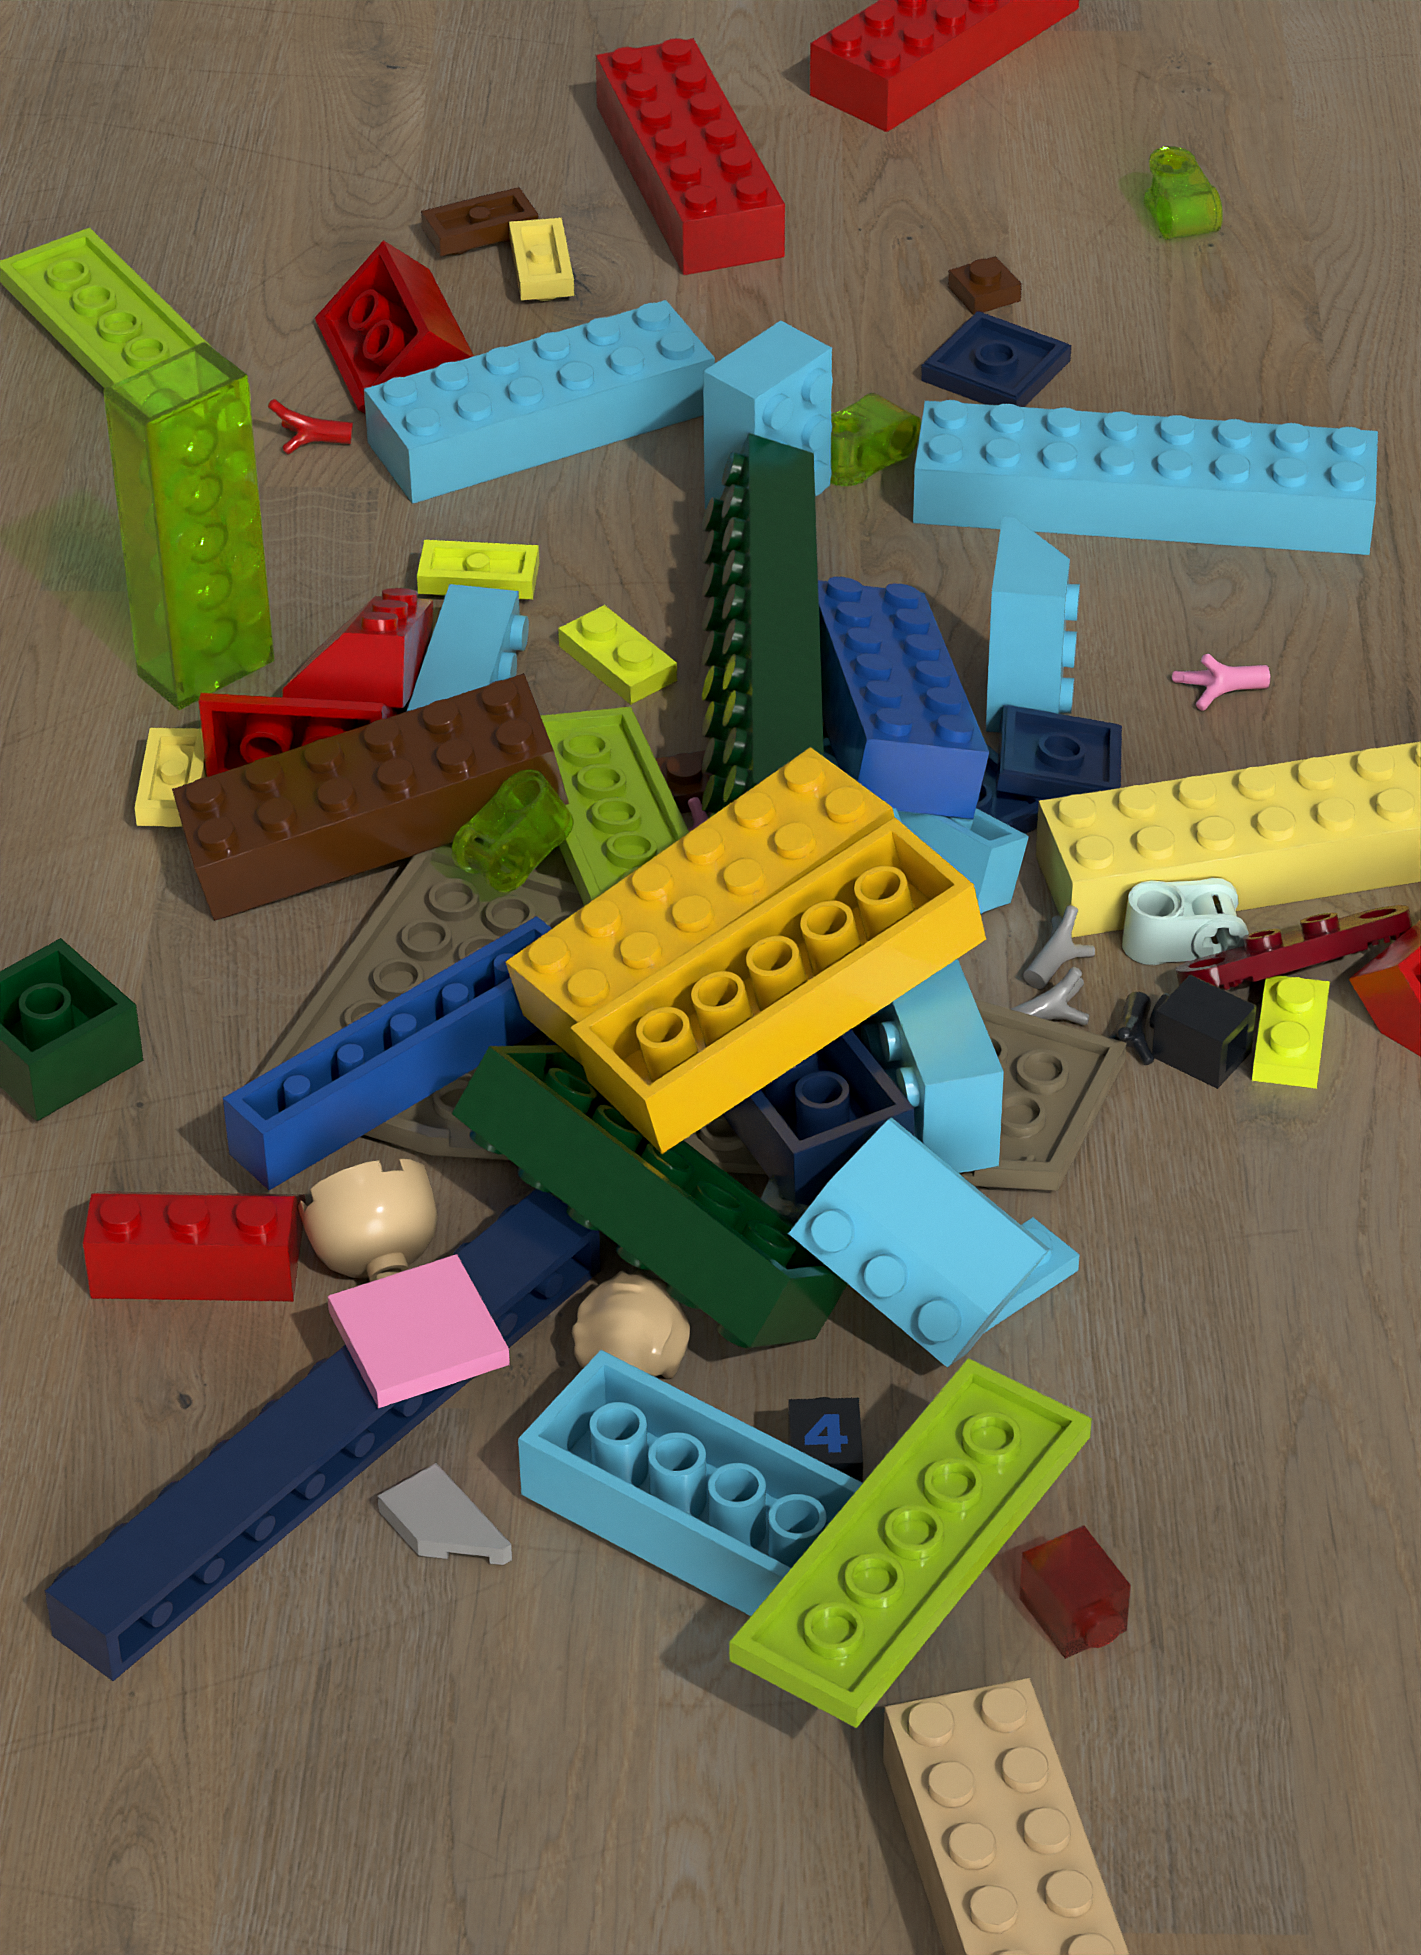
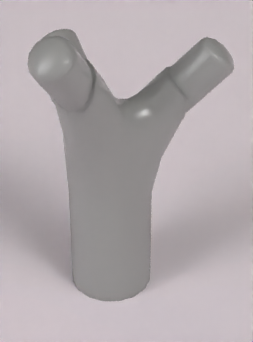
[1023,905,1095,989]
[1011,967,1089,1026]

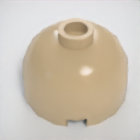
[298,1159,438,1282]

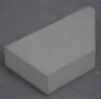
[378,1463,512,1565]

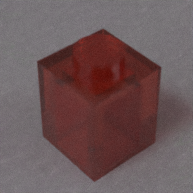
[1019,1525,1131,1659]

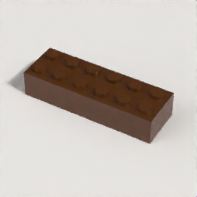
[172,673,569,921]

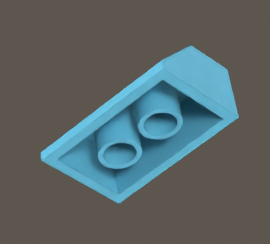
[986,516,1080,732]
[788,1118,1050,1368]

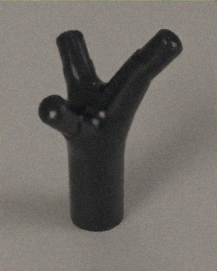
[1109,991,1154,1065]

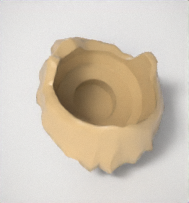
[572,1270,690,1379]

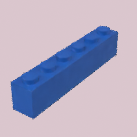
[223,916,552,1190]

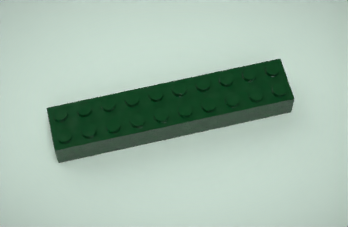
[702,433,824,818]

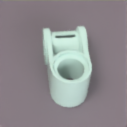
[1122,878,1249,965]

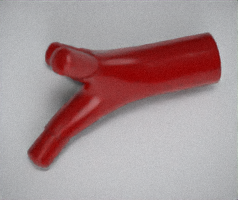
[268,399,353,454]

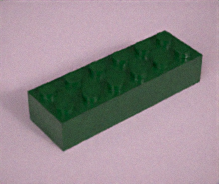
[452,1045,848,1349]

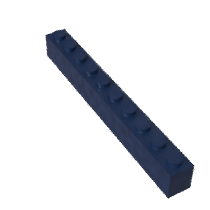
[45,1189,601,1681]

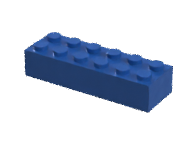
[818,577,989,819]

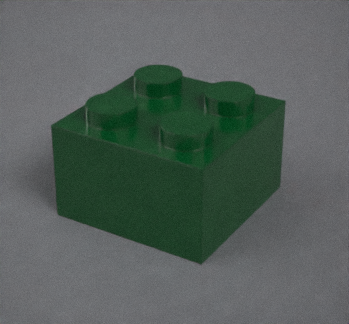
[0,938,144,1121]

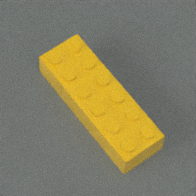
[505,747,895,1066]
[570,817,986,1154]

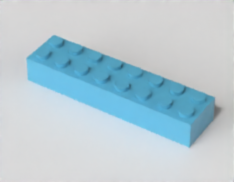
[913,400,1378,555]

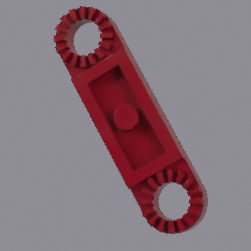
[1176,905,1413,990]

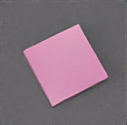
[327,1254,510,1408]

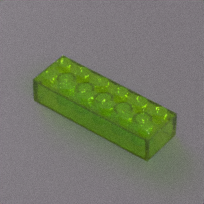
[103,342,275,710]

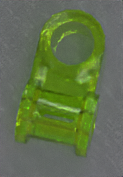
[1144,146,1223,240]
[830,393,922,486]
[452,769,574,893]

